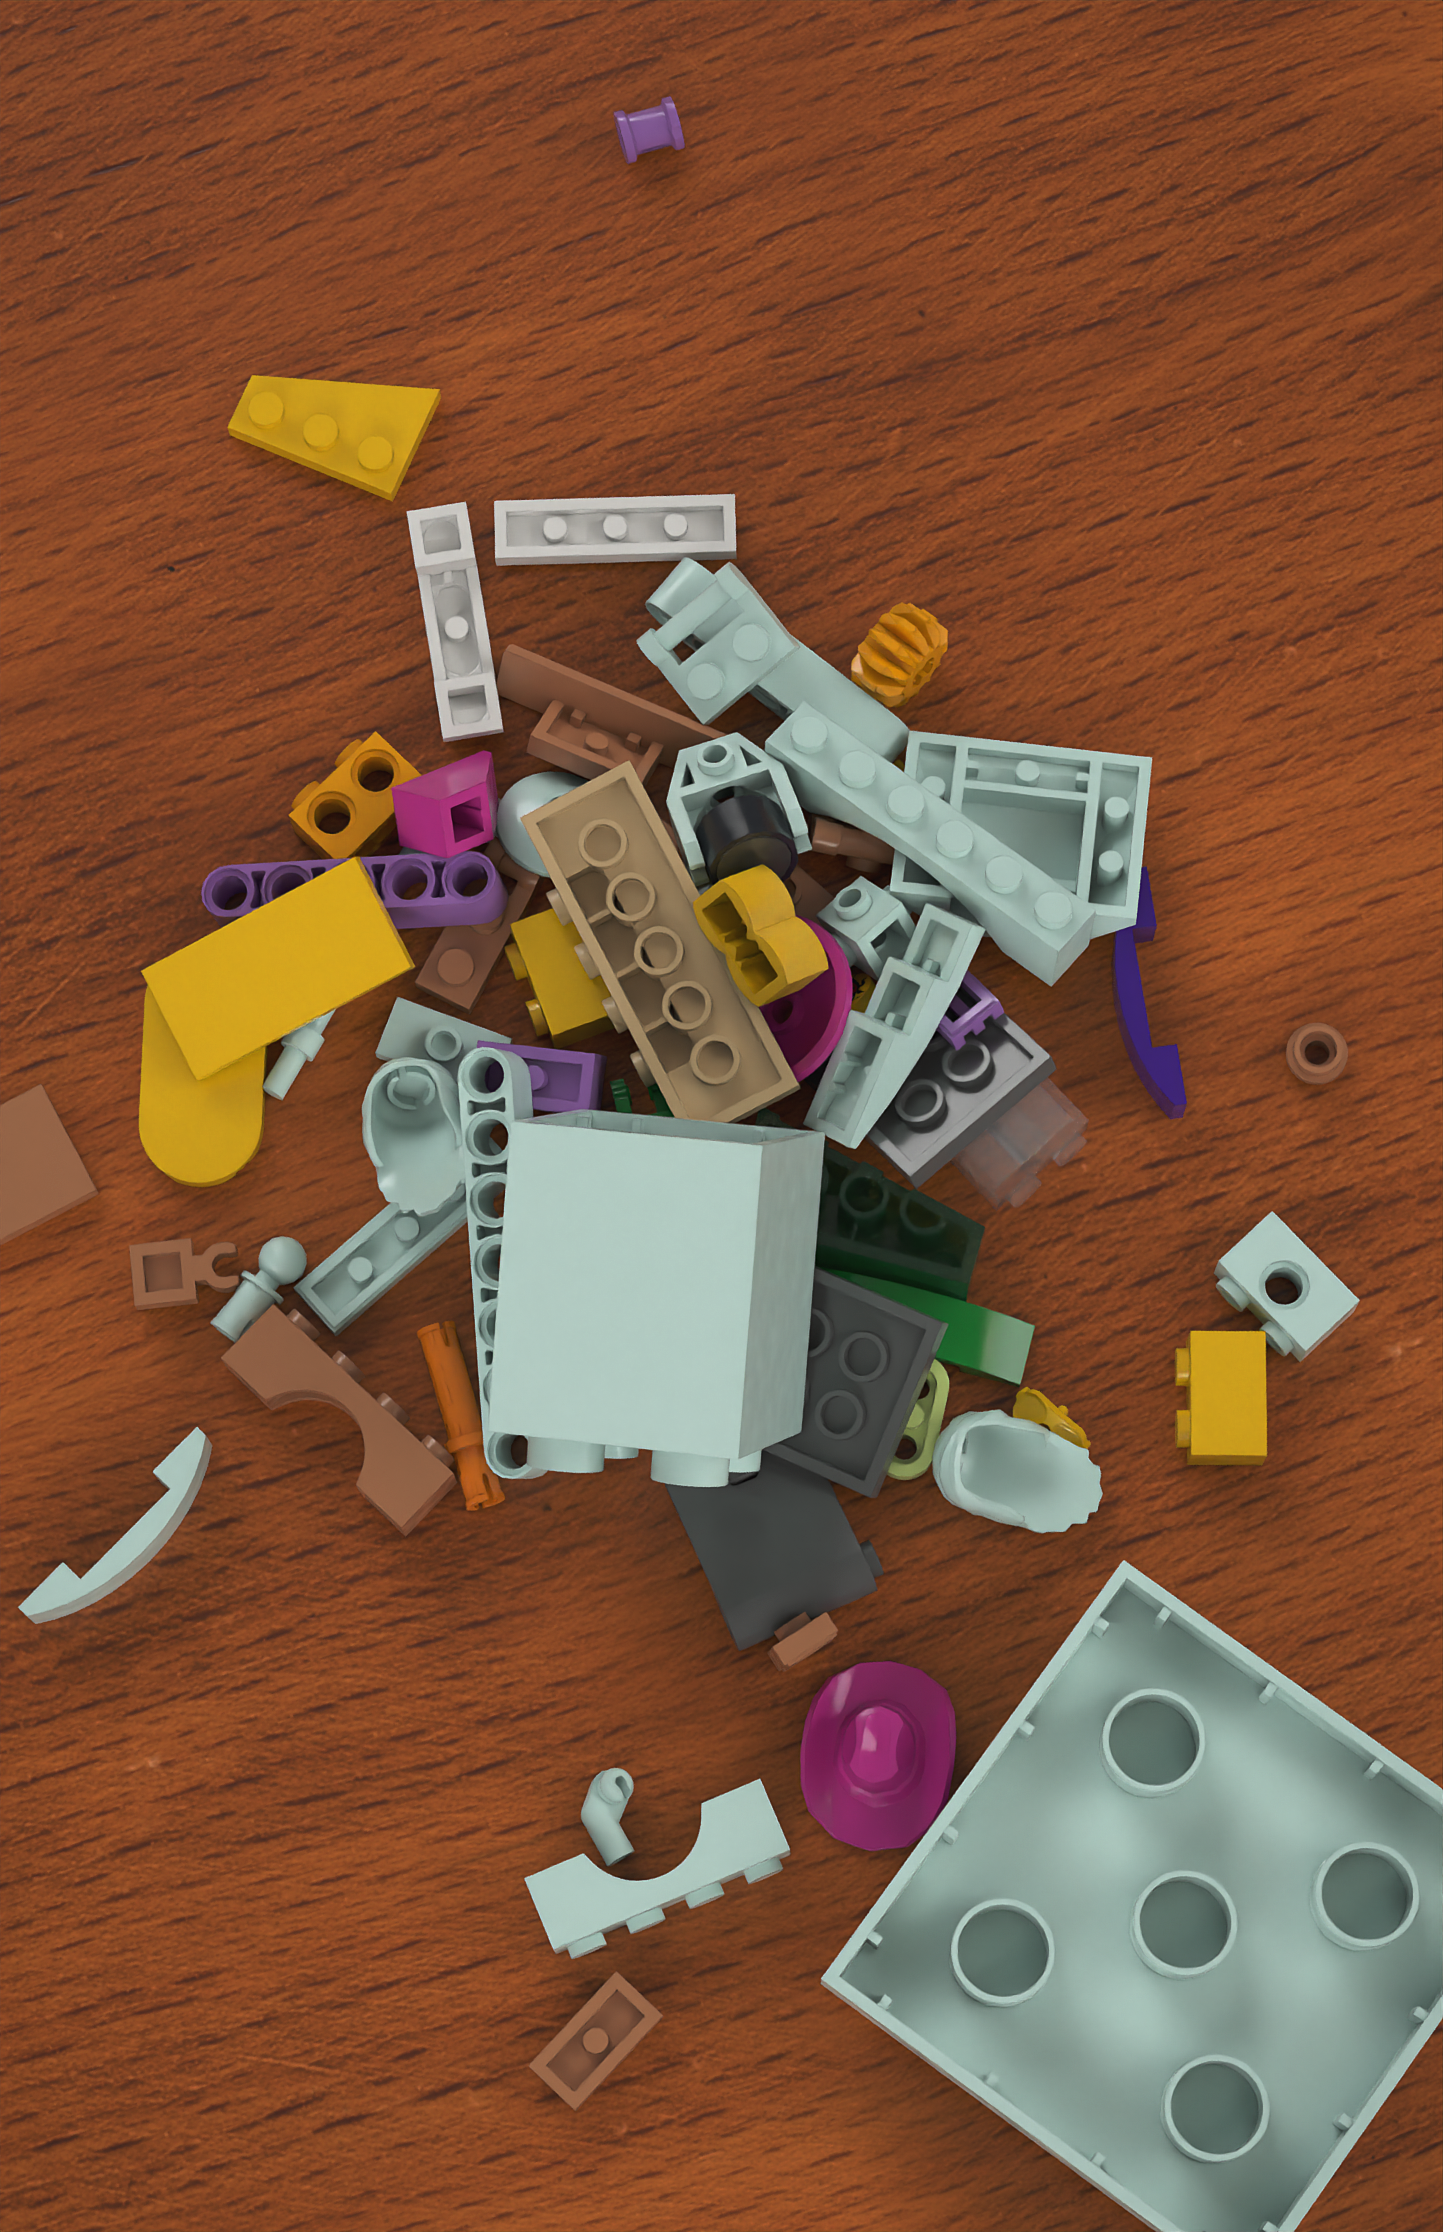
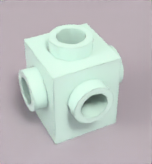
[816,876,916,981]

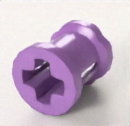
[613,96,685,164]

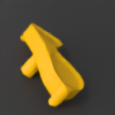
[1013,1387,1091,1449]

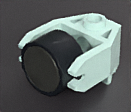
[666,732,812,886]

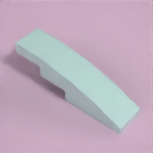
[803,903,986,1149]

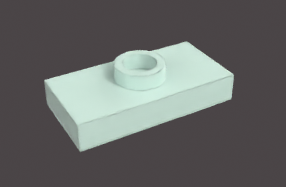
[375,997,513,1085]

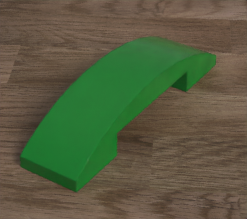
[819,1267,1035,1387]

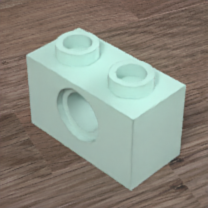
[1214,1211,1360,1362]

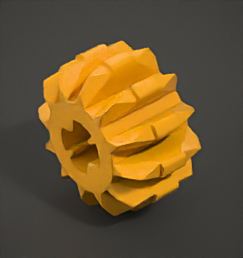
[851,602,948,708]

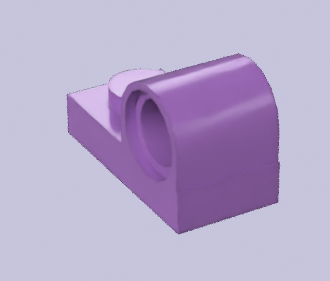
[477,1040,607,1113]

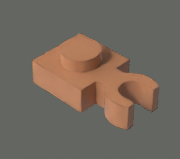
[129,1238,241,1310]

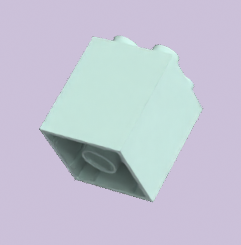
[487,1109,825,1487]

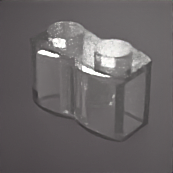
[950,1077,1089,1211]

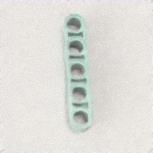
[645,557,909,763]

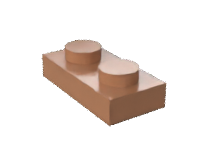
[528,1971,664,2111]

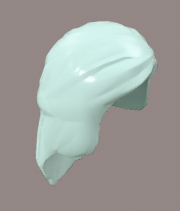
[362,1057,465,1217]
[932,1409,1103,1534]

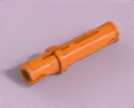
[416,1321,505,1510]

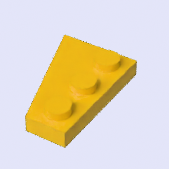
[227,375,441,502]

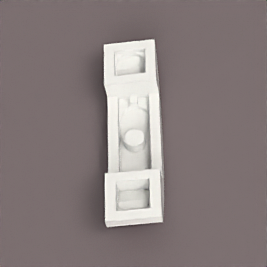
[406,502,504,742]

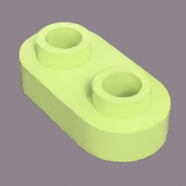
[887,1359,949,1480]

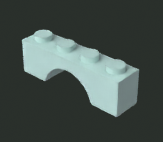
[524,1779,790,1959]

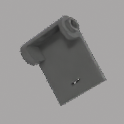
[664,1450,884,1651]

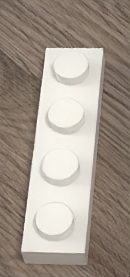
[494,494,737,566]

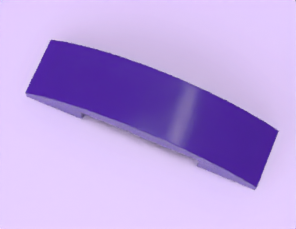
[1111,866,1187,1119]

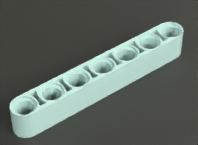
[458,1047,549,1479]

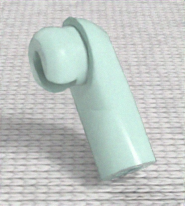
[581,1768,635,1866]

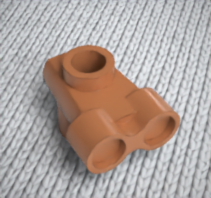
[807,813,895,873]

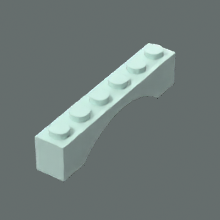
[765,701,1096,987]

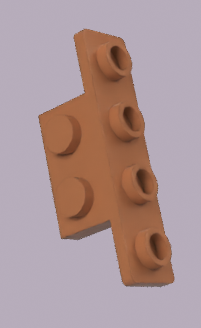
[496,644,727,787]

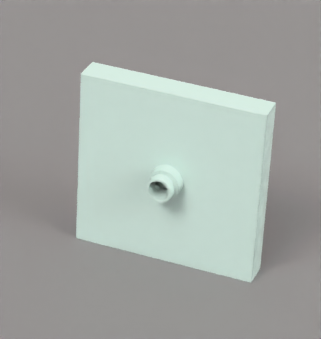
[821,1560,1443,2232]

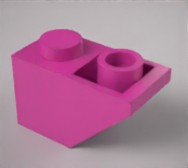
[391,750,499,859]

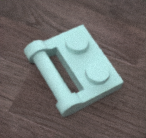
[636,562,800,725]

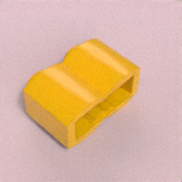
[693,864,828,1007]

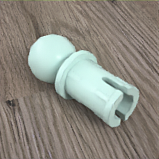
[210,1236,307,1343]

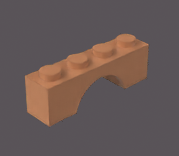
[221,1304,457,1537]

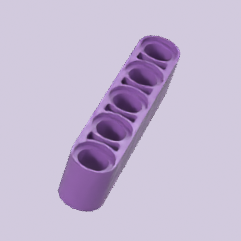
[201,851,509,929]

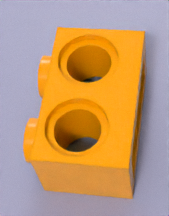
[288,731,422,859]

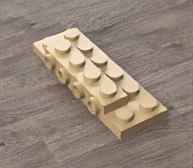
[520,760,801,1123]

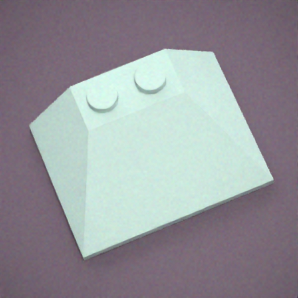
[889,730,1152,939]

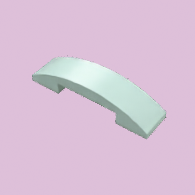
[18,1427,213,1624]

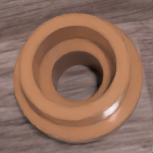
[1286,1023,1348,1085]

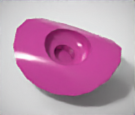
[801,1661,956,1851]

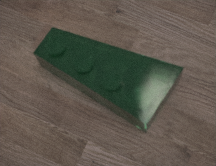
[755,1108,985,1302]

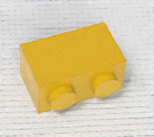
[504,908,615,1049]
[1175,1331,1267,1466]

